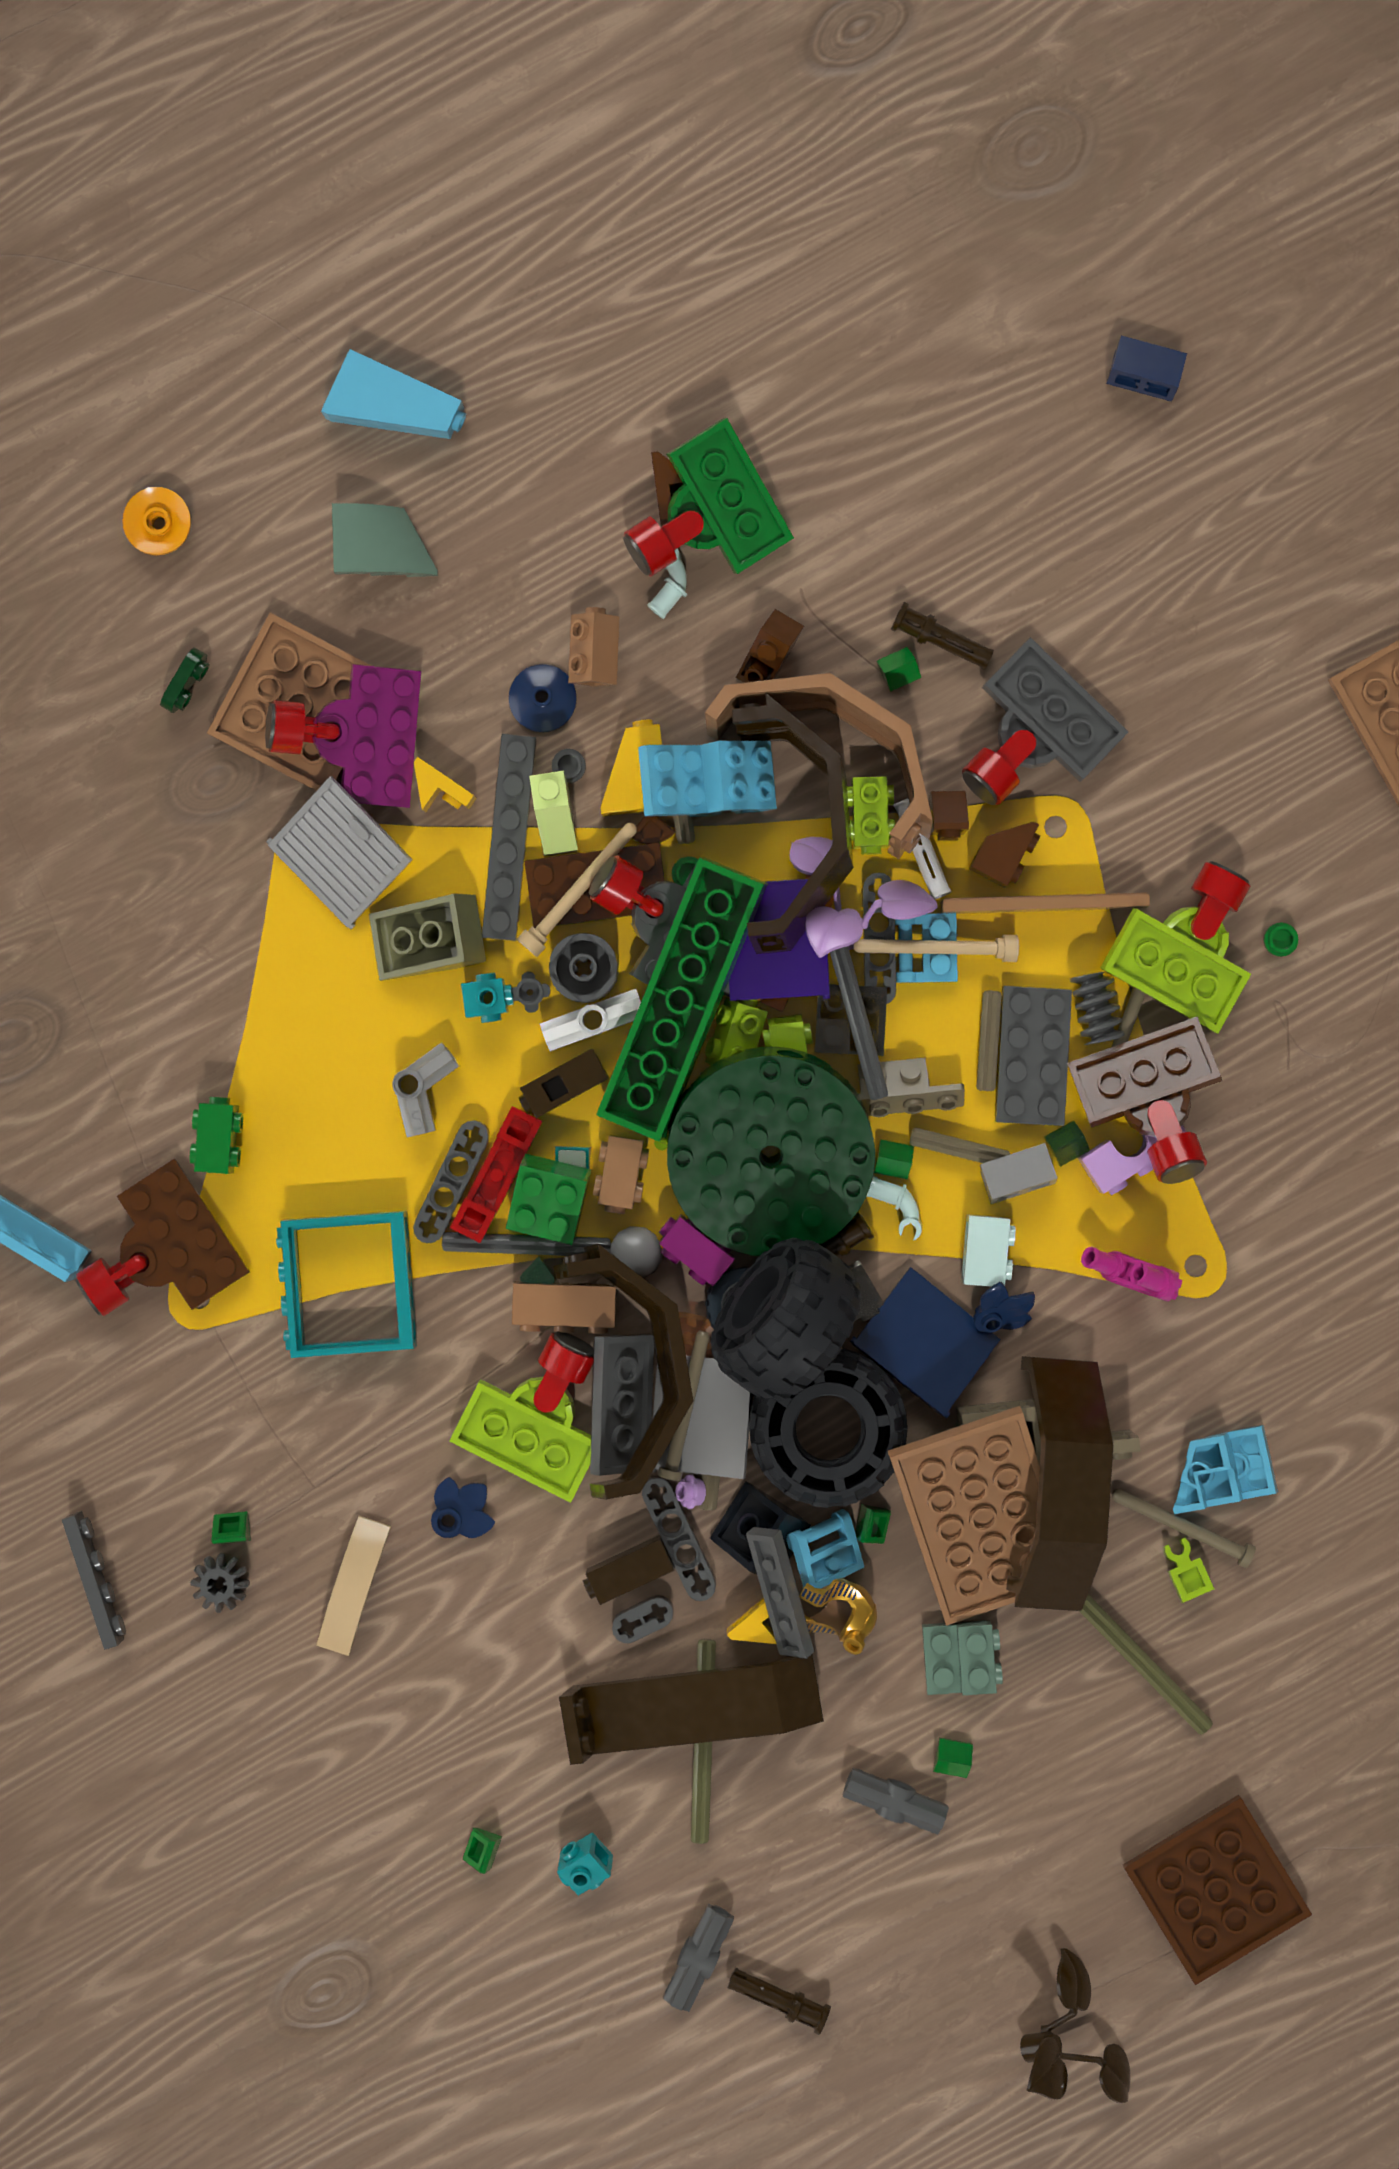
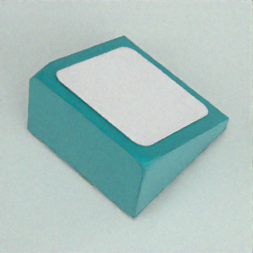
[555,1146,591,1180]

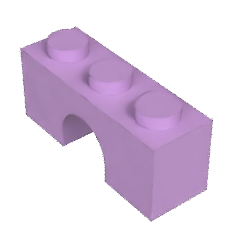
[1078,1125,1186,1195]

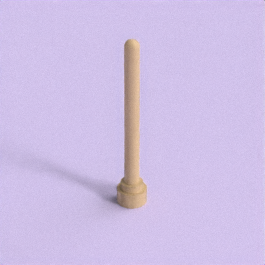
[516,823,637,957]
[854,935,1019,962]

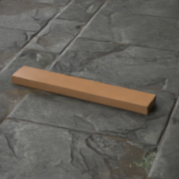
[941,892,1150,914]

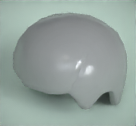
[610,1226,662,1278]

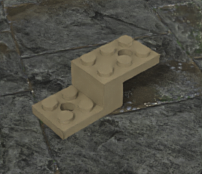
[956,1399,1141,1462]

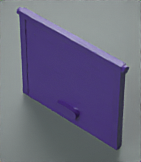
[729,879,830,1001]

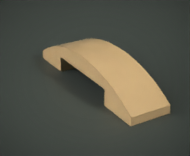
[316,1515,391,1656]

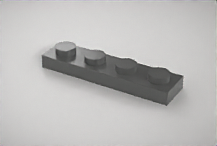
[62,1511,126,1650]
[746,1527,814,1659]

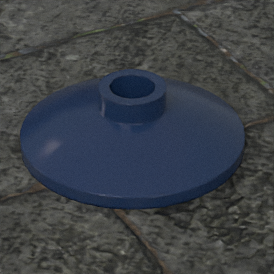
[509,664,577,733]

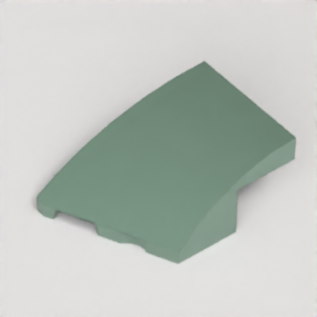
[332,503,438,577]

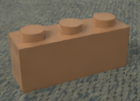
[512,1281,617,1334]

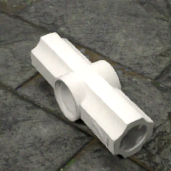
[540,989,641,1052]

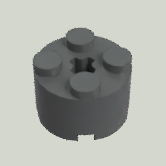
[549,933,619,1003]

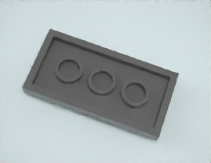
[995,986,1072,1126]
[590,1334,654,1476]

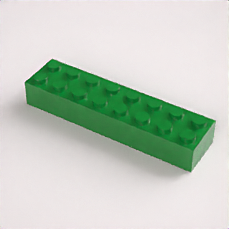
[596,857,768,1142]

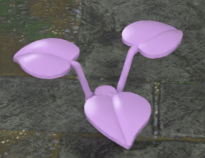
[789,837,938,958]

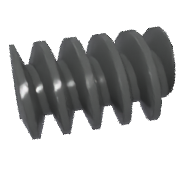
[1070,971,1125,1045]

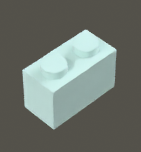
[961,1214,1016,1287]

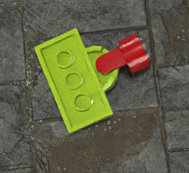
[1100,861,1251,1034]
[449,1332,594,1503]

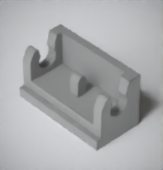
[980,1143,1058,1204]

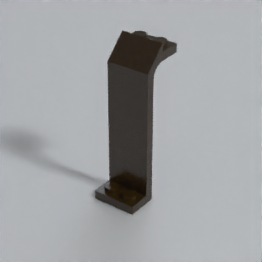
[559,1654,824,1765]

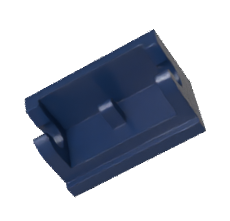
[1106,335,1187,402]

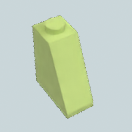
[529,771,578,856]

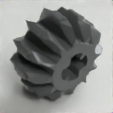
[190,1553,250,1613]

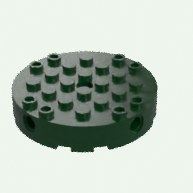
[667,1047,875,1256]

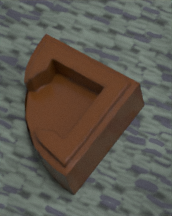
[631,816,676,844]

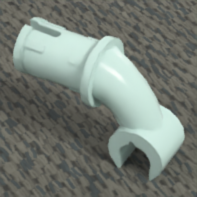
[647,548,687,620]
[867,1176,923,1241]

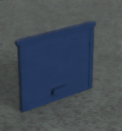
[850,1267,1001,1419]

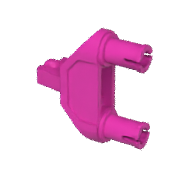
[1081,1247,1182,1302]

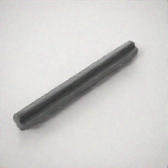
[830,946,888,1100]
[442,1232,611,1256]

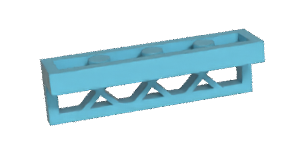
[0,1195,92,1282]

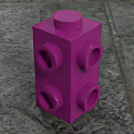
[658,1214,734,1286]

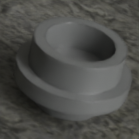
[552,749,586,783]

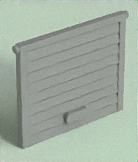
[266,776,413,930]
[653,1355,752,1479]

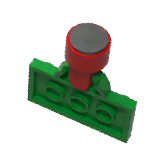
[623,418,794,577]

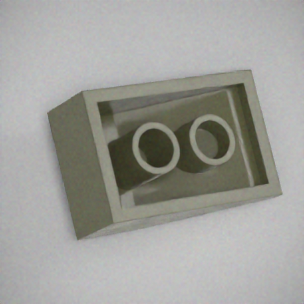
[369,894,486,981]

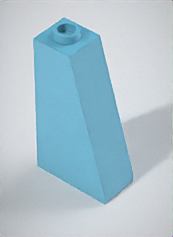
[321,349,466,439]

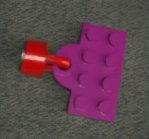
[265,664,421,808]

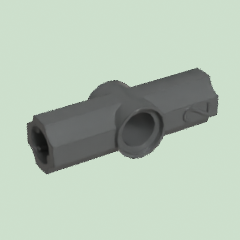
[842,1767,949,1835]
[663,1904,734,2012]

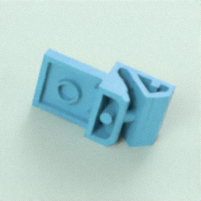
[638,741,777,817]

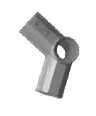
[392,1042,459,1138]

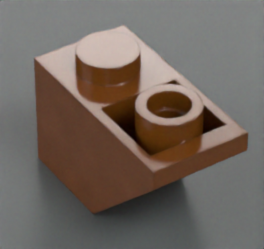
[735,609,804,683]
[929,791,969,841]
[968,821,1041,888]

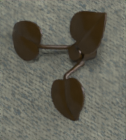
[1020,1948,1130,2103]

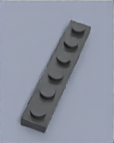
[482,734,536,941]

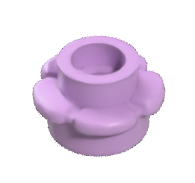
[675,1475,706,1509]

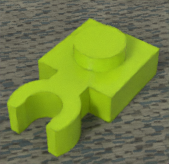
[1163,1538,1214,1603]

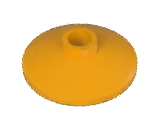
[122,487,191,556]

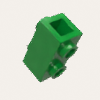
[189,1097,244,1174]

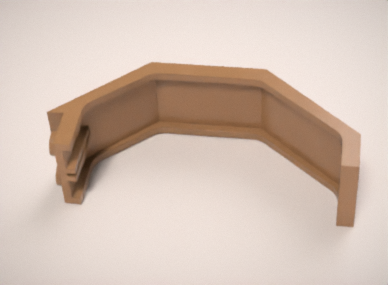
[705,673,933,859]

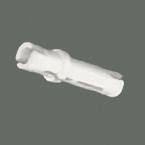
[893,798,952,899]

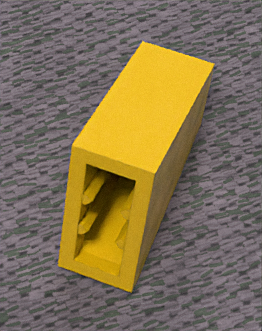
[601,719,662,817]

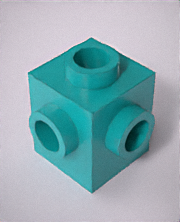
[461,973,514,1023]
[557,1832,614,1896]

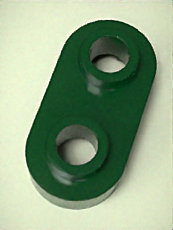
[160,647,210,713]

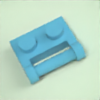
[895,913,958,983]
[786,1509,864,1589]

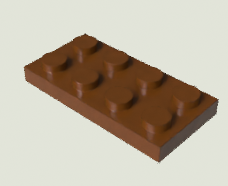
[524,843,665,928]

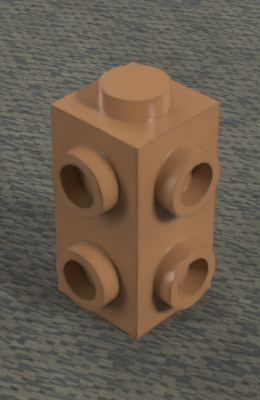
[568,607,619,687]
[593,1135,649,1214]

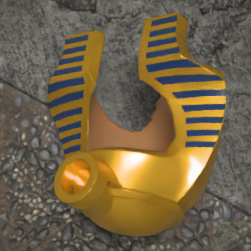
[799,1578,877,1655]

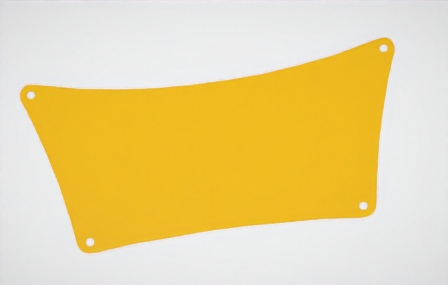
[168,796,1227,1330]

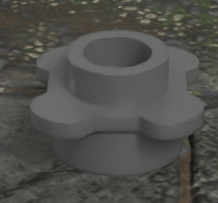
[512,972,551,1013]

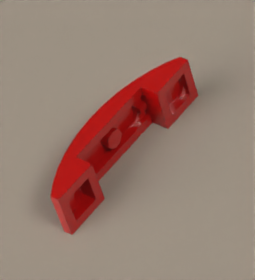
[450,1106,543,1244]

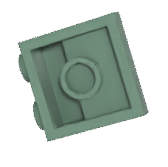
[922,1620,1003,1696]

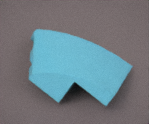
[1173,1425,1278,1514]

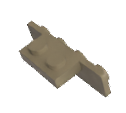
[858,1058,965,1117]

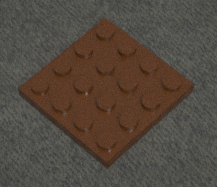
[1123,1795,1312,1985]

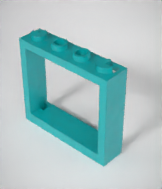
[276,1211,417,1358]

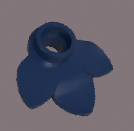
[973,1282,1035,1333]
[431,1477,495,1538]

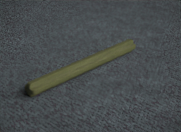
[1079,1594,1213,1735]
[691,1639,716,1844]

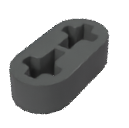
[612,1595,673,1644]

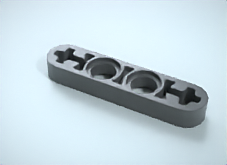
[862,873,896,1006]
[413,1120,490,1243]
[642,1476,716,1601]

